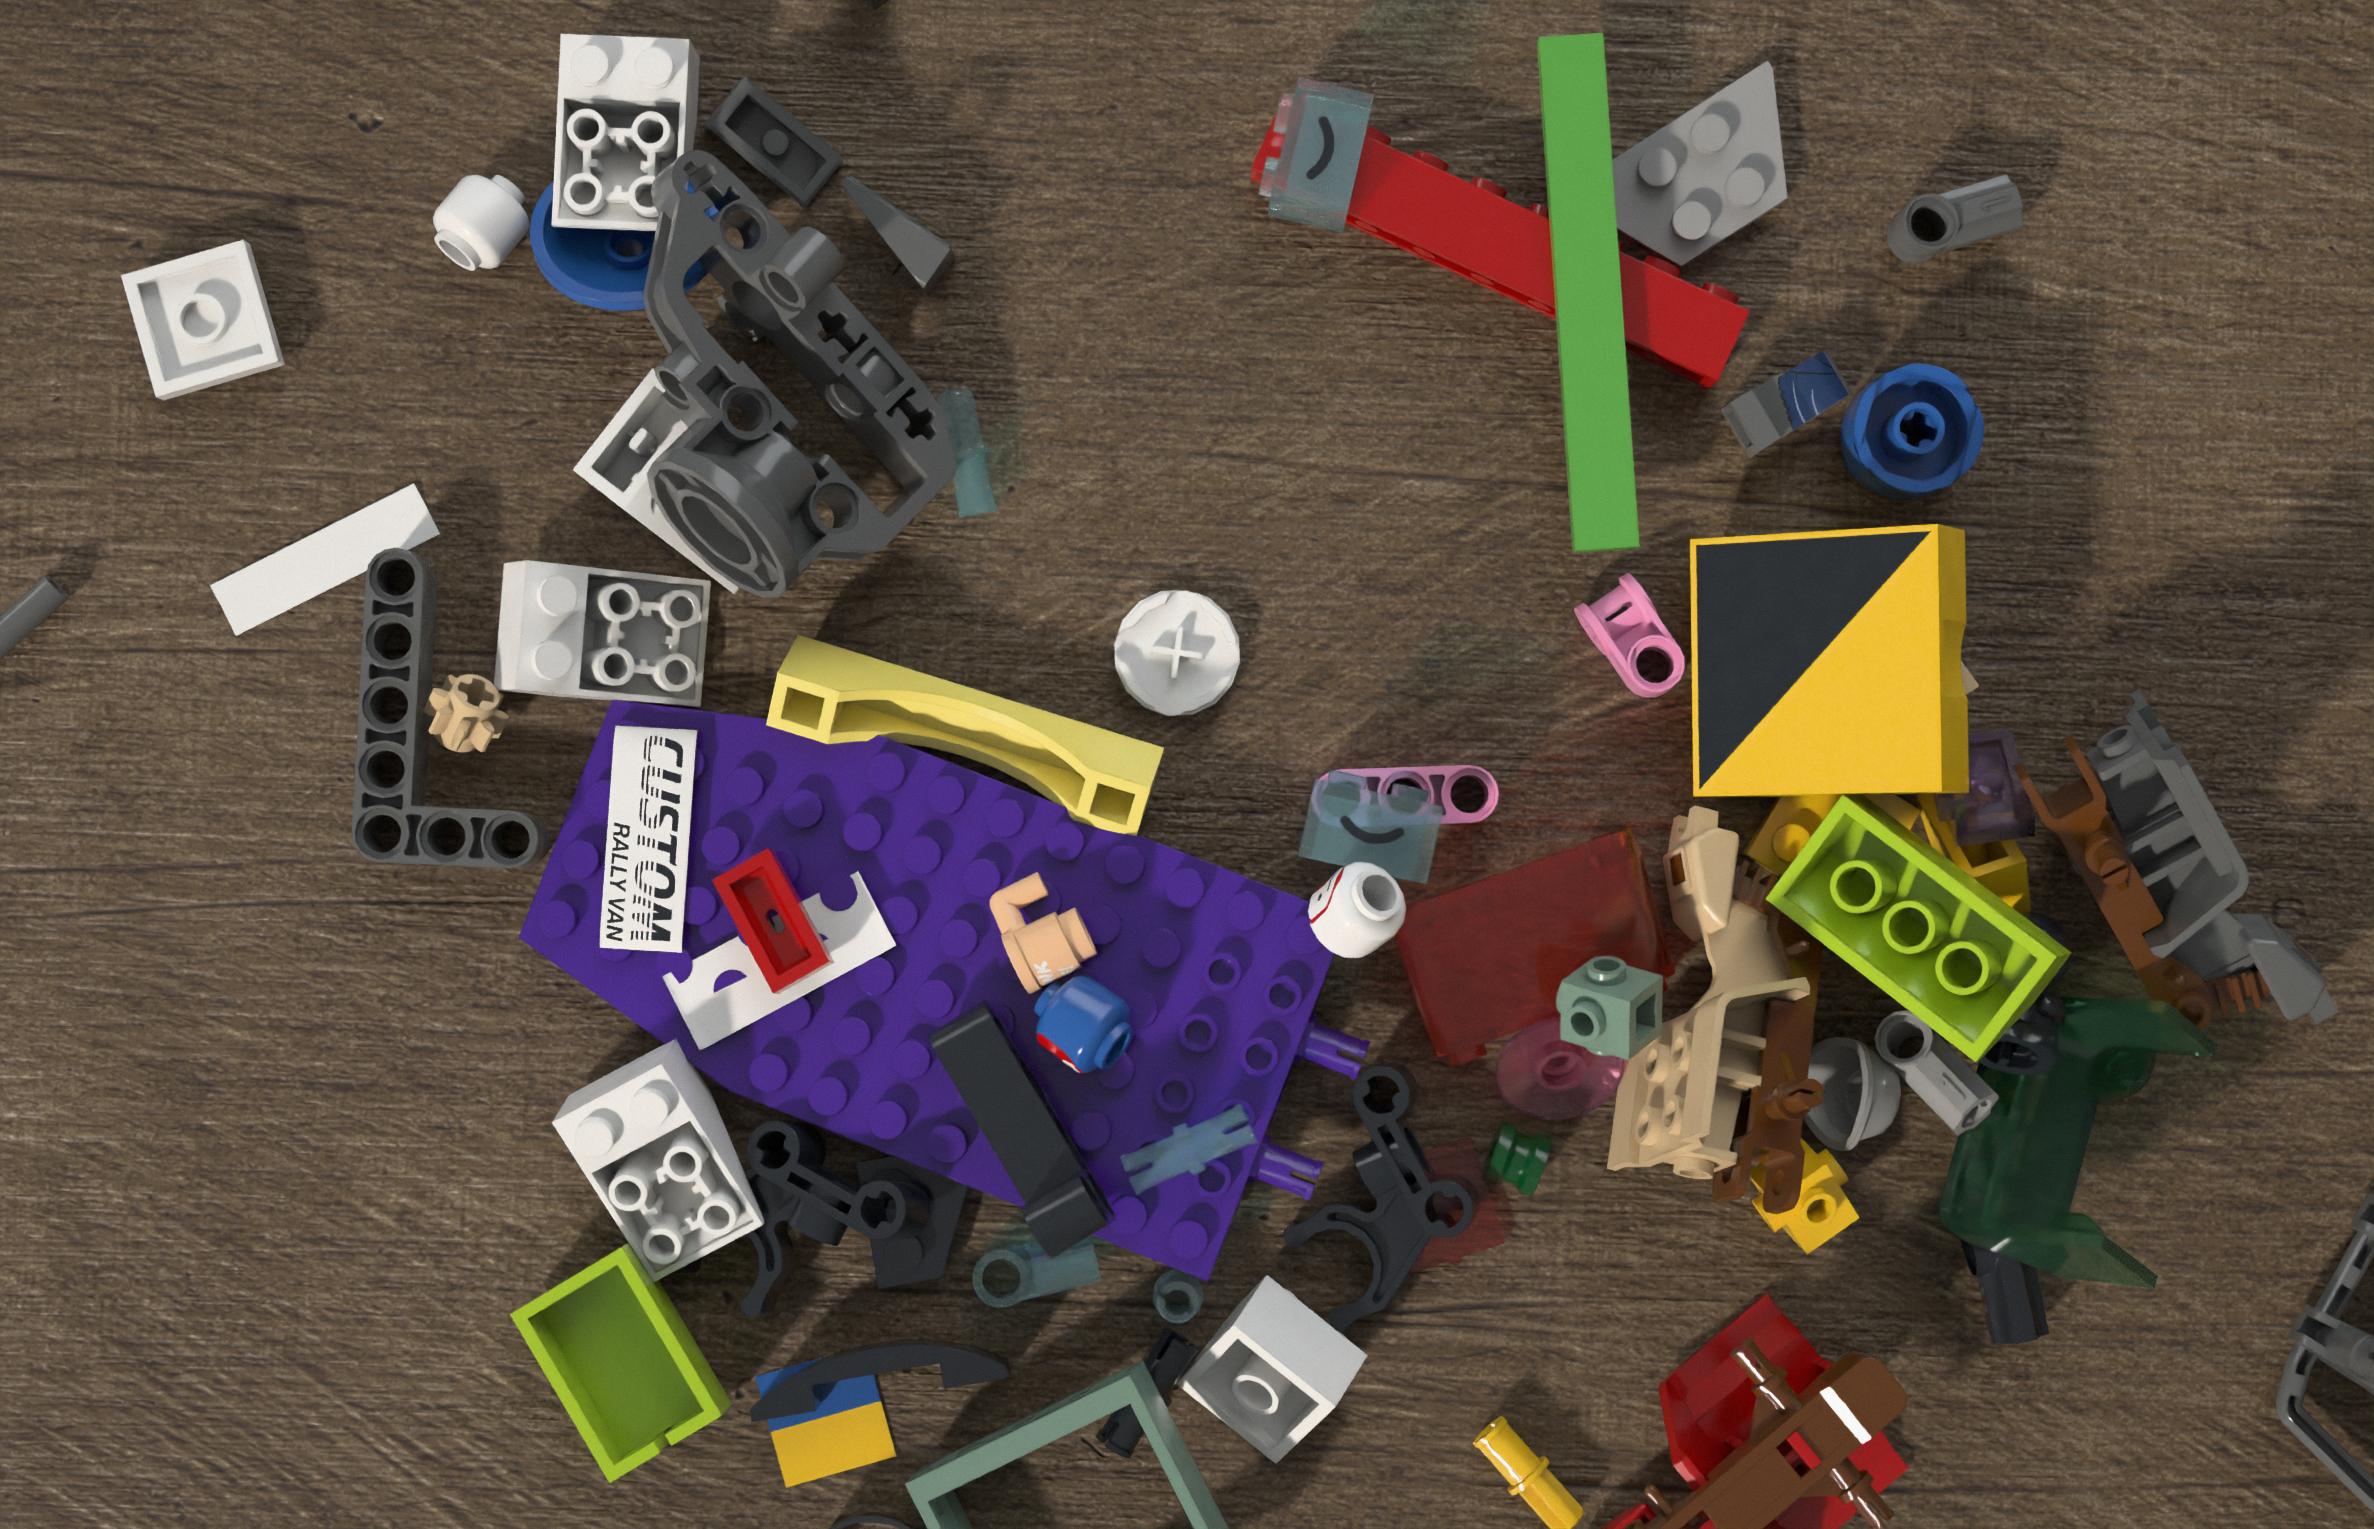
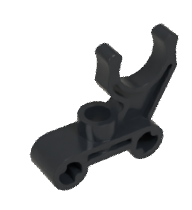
[1283,1062,1480,1331]
[674,1121,930,1317]

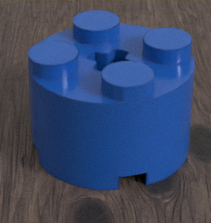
[1840,364,1984,501]

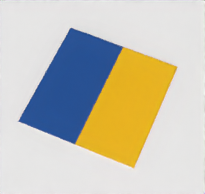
[755,1356,896,1488]

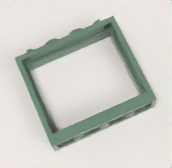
[905,1360,1229,1529]

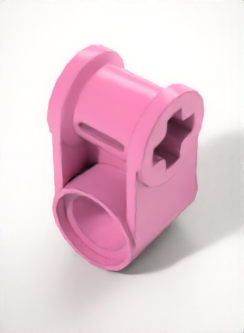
[1574,573,1685,698]

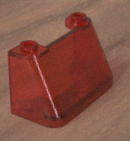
[1391,827,1676,1066]

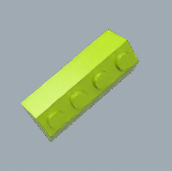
[1766,794,2072,1062]

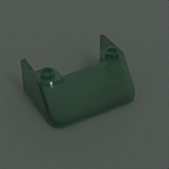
[1939,997,2217,1288]

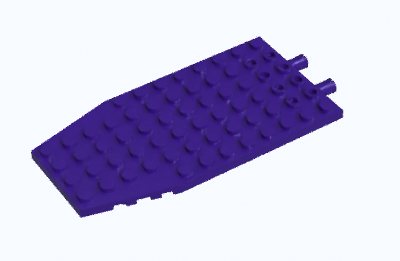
[518,700,1371,1281]

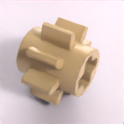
[423,674,509,752]

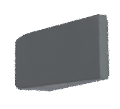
[702,76,844,208]
[841,176,955,297]

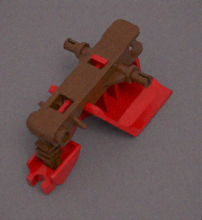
[1600,1293,1909,1529]

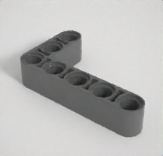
[352,548,550,869]

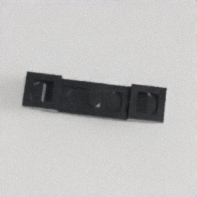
[750,1339,1010,1422]

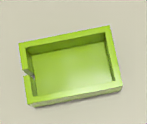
[510,1242,732,1483]

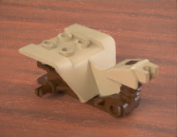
[1607,806,1825,1214]

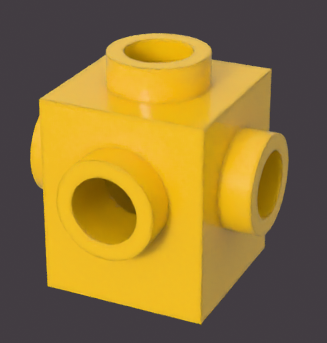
[1750,1138,1859,1255]

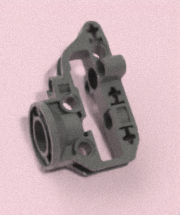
[643,150,957,598]

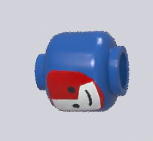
[1034,975,1134,1073]

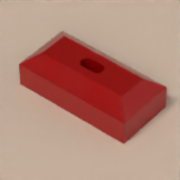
[712,848,834,994]

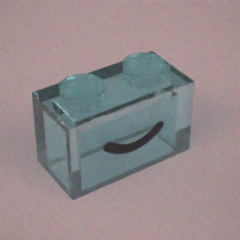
[1259,77,1374,233]
[1297,770,1444,884]

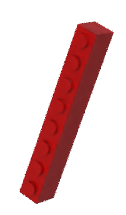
[1250,98,1750,389]

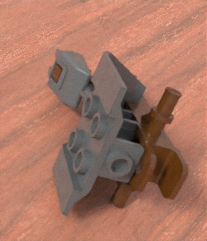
[2012,690,2339,1033]

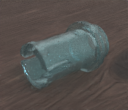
[1152,1270,1203,1324]

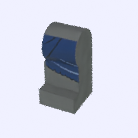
[1721,349,1852,459]

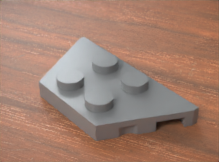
[1612,61,1788,269]

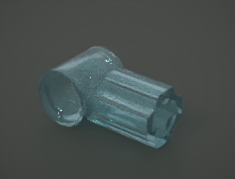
[973,1236,1101,1308]

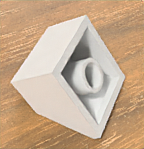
[1176,1275,1368,1464]

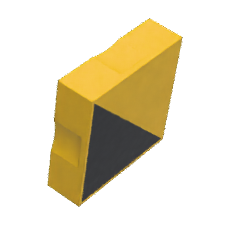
[1690,524,1969,798]

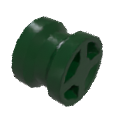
[1482,1120,1552,1197]

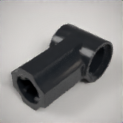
[1960,1209,2049,1345]

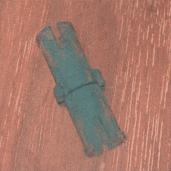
[1121,1103,1258,1195]

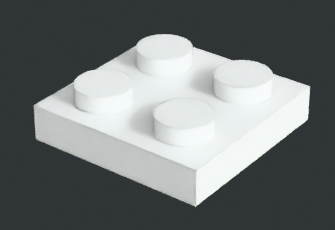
[121,240,285,400]

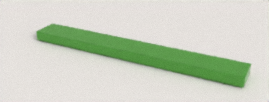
[1537,33,1640,553]

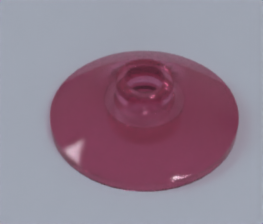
[1496,1016,1625,1121]

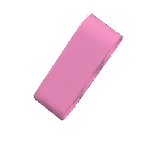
[1310,765,1499,828]

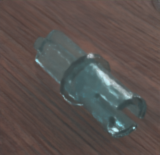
[936,389,998,518]

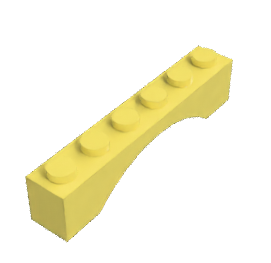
[766,635,1164,836]

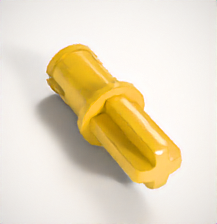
[1472,1416,1584,1529]

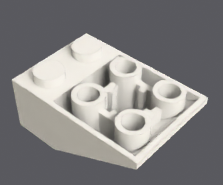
[552,34,700,231]
[573,368,741,595]
[494,560,711,707]
[552,1039,765,1282]

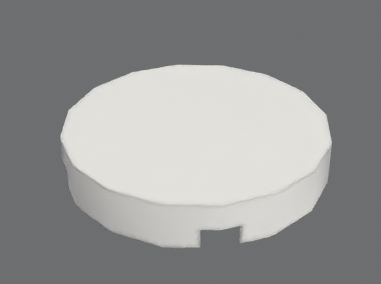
[1114,590,1240,716]

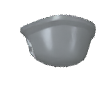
[1803,1037,1901,1151]

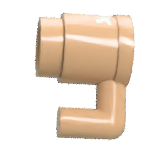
[990,872,1097,994]

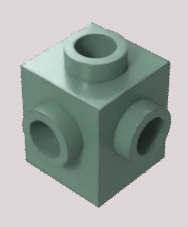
[1556,956,1663,1060]

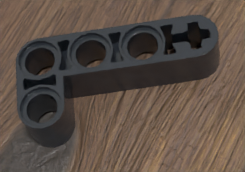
[928,1000,1116,1259]

